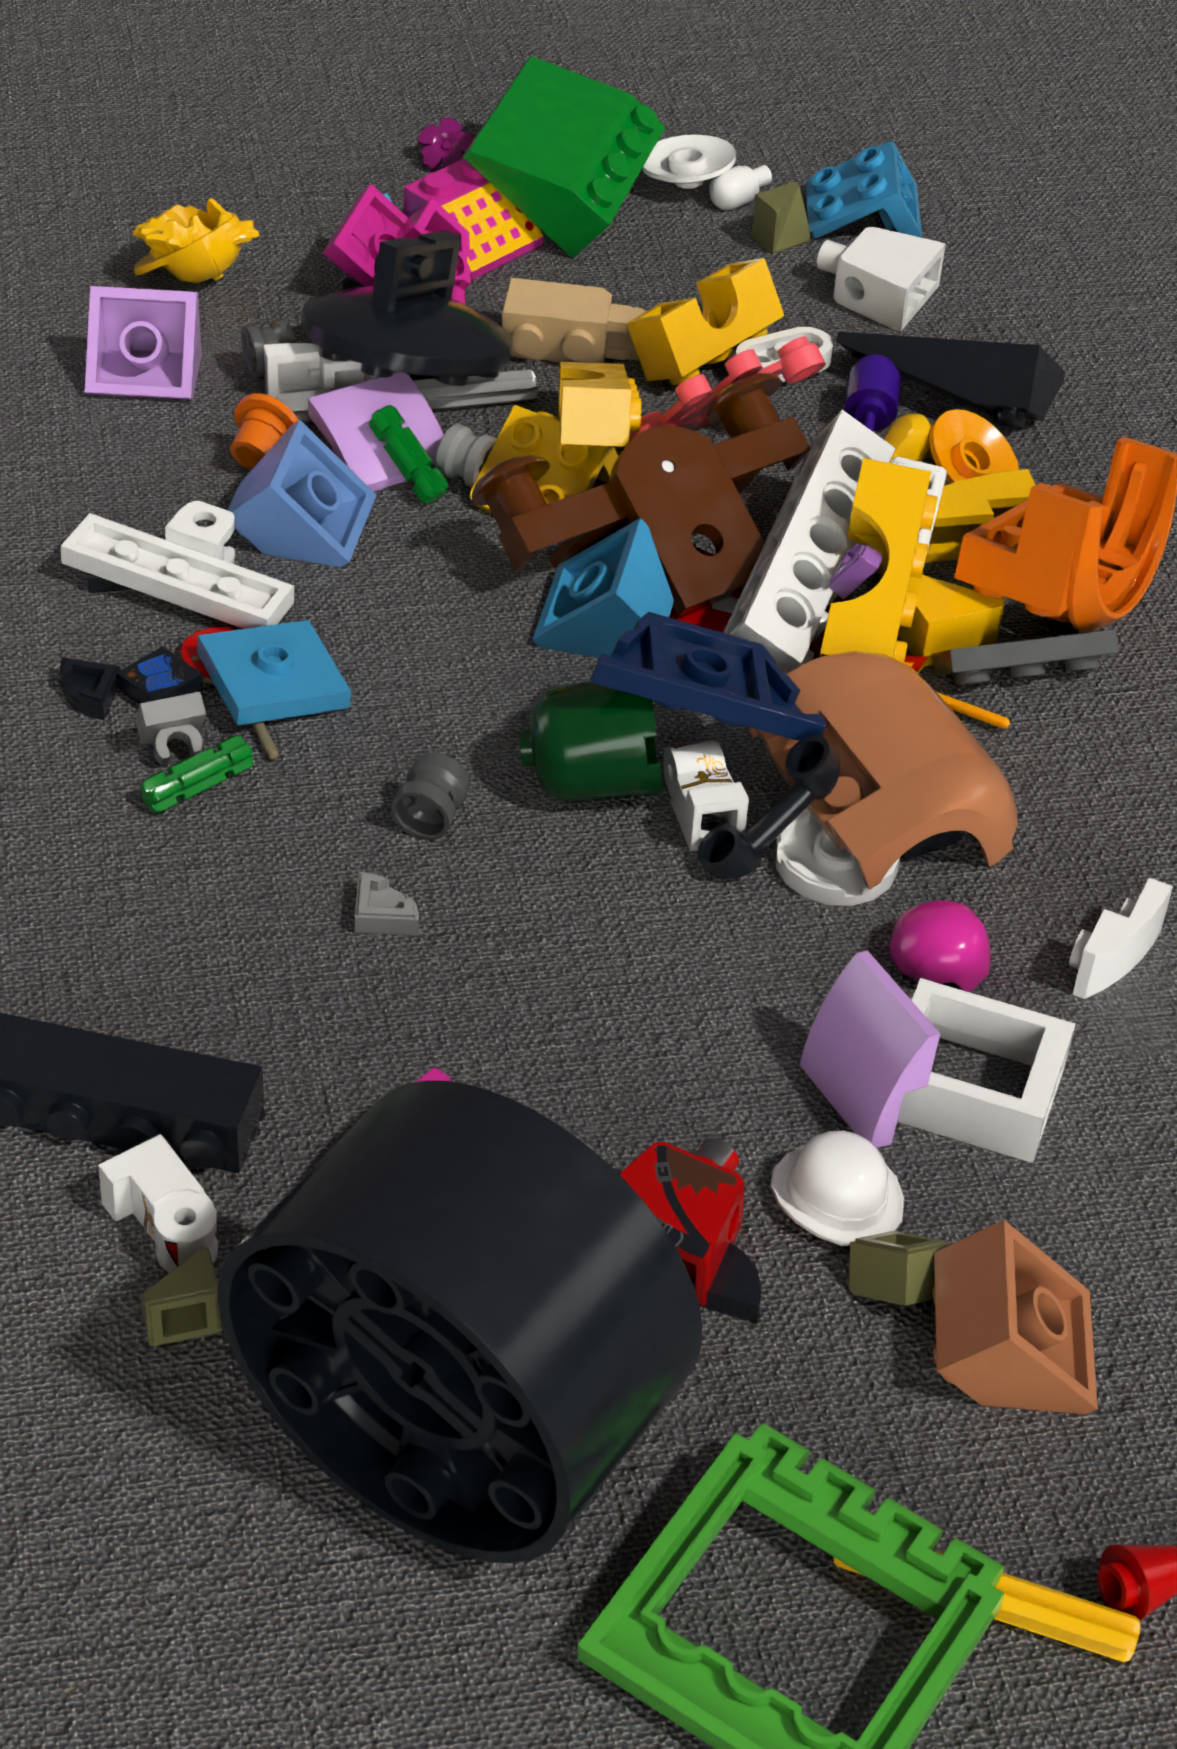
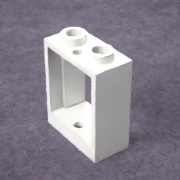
[897,978,1076,1163]

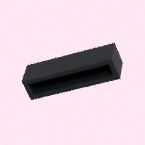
[0,1013,264,1173]

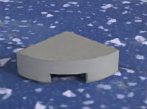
[354,872,419,936]

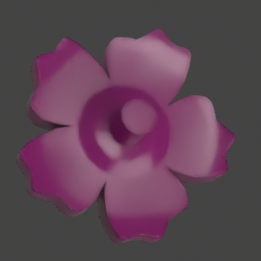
[417,118,474,172]

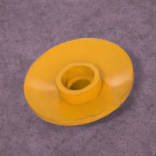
[929,409,1019,484]

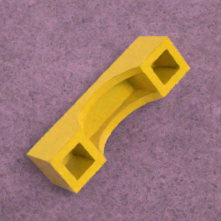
[558,362,641,447]
[819,458,938,663]

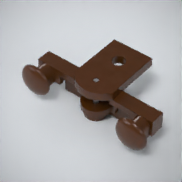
[472,373,811,617]

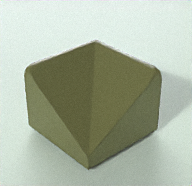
[751,181,810,254]
[848,1231,951,1306]
[140,1248,222,1346]

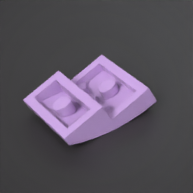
[308,372,444,491]
[799,951,941,1148]

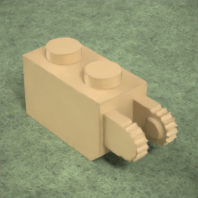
[502,278,647,363]

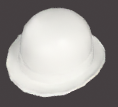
[770,1131,904,1246]

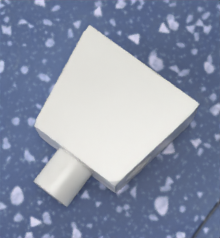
[817,227,946,332]

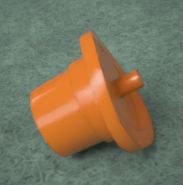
[230,393,299,471]

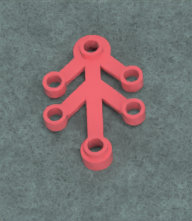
[629,336,826,442]

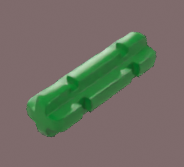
[369,405,449,504]
[140,736,254,813]

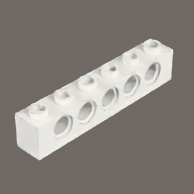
[723,410,895,674]

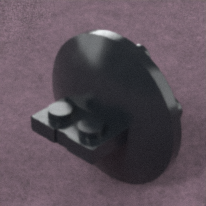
[301,230,513,386]

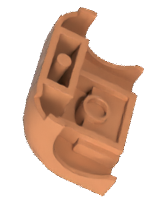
[747,651,1018,890]

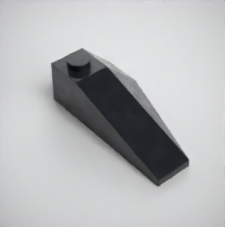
[836,332,1065,427]

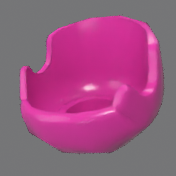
[889,900,991,992]

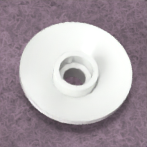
[642,135,736,189]

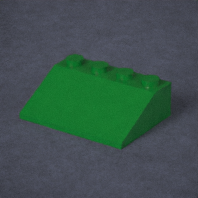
[462,56,666,259]

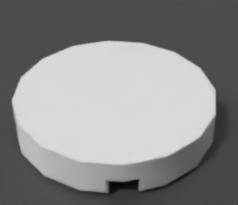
[775,808,900,906]

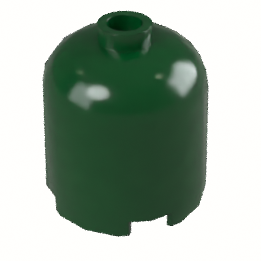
[518,680,662,802]

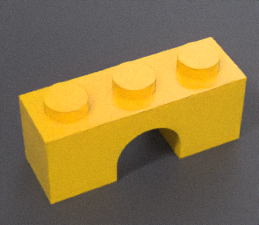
[626,258,785,385]

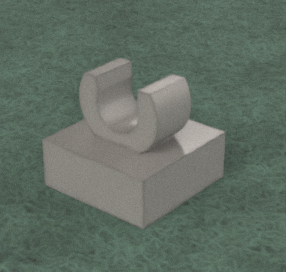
[136,692,206,766]

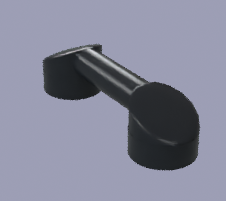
[697,735,840,879]

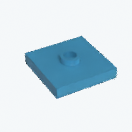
[196,620,352,725]

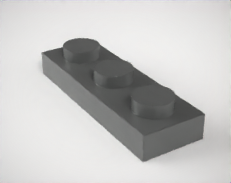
[932,630,1119,685]

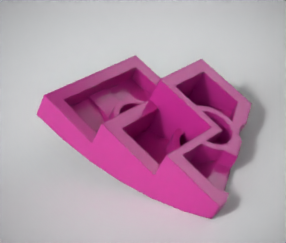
[323,184,471,304]

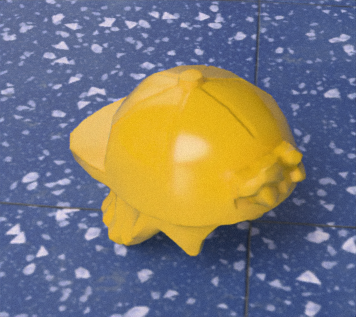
[132,198,259,284]

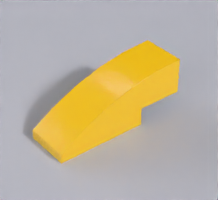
[920,469,1036,563]

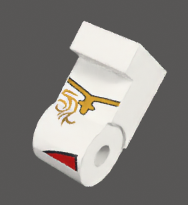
[663,740,749,852]
[98,1134,218,1273]

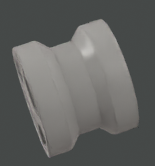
[436,423,497,487]

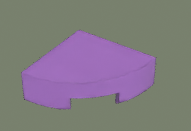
[828,543,882,600]

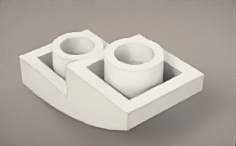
[1069,878,1173,999]

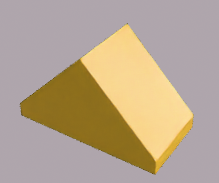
[898,575,1005,667]

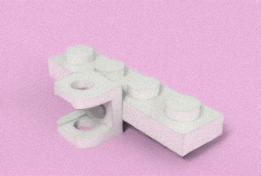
[61,501,294,629]

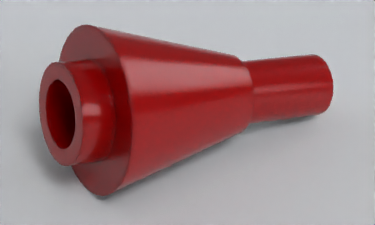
[1097,1544,1177,1621]

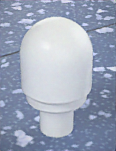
[709,165,772,210]

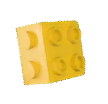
[470,405,619,513]

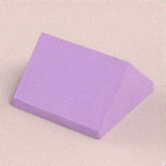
[84,286,202,400]

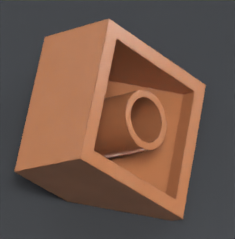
[932,1220,1098,1415]

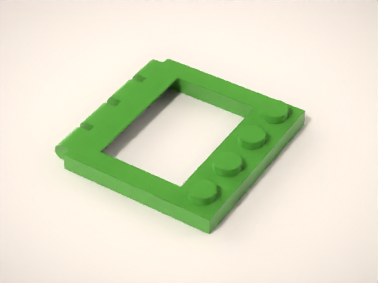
[577,1423,1005,1749]

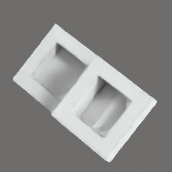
[264,343,377,398]

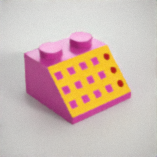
[404,158,543,281]

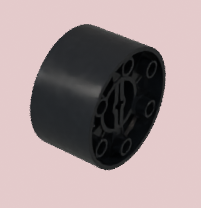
[218,1080,702,1563]

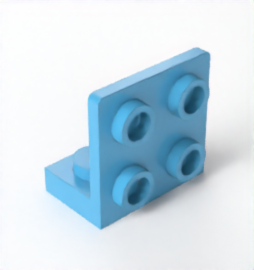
[806,140,922,239]

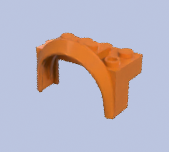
[954,436,1177,633]

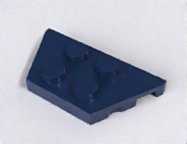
[591,612,826,741]

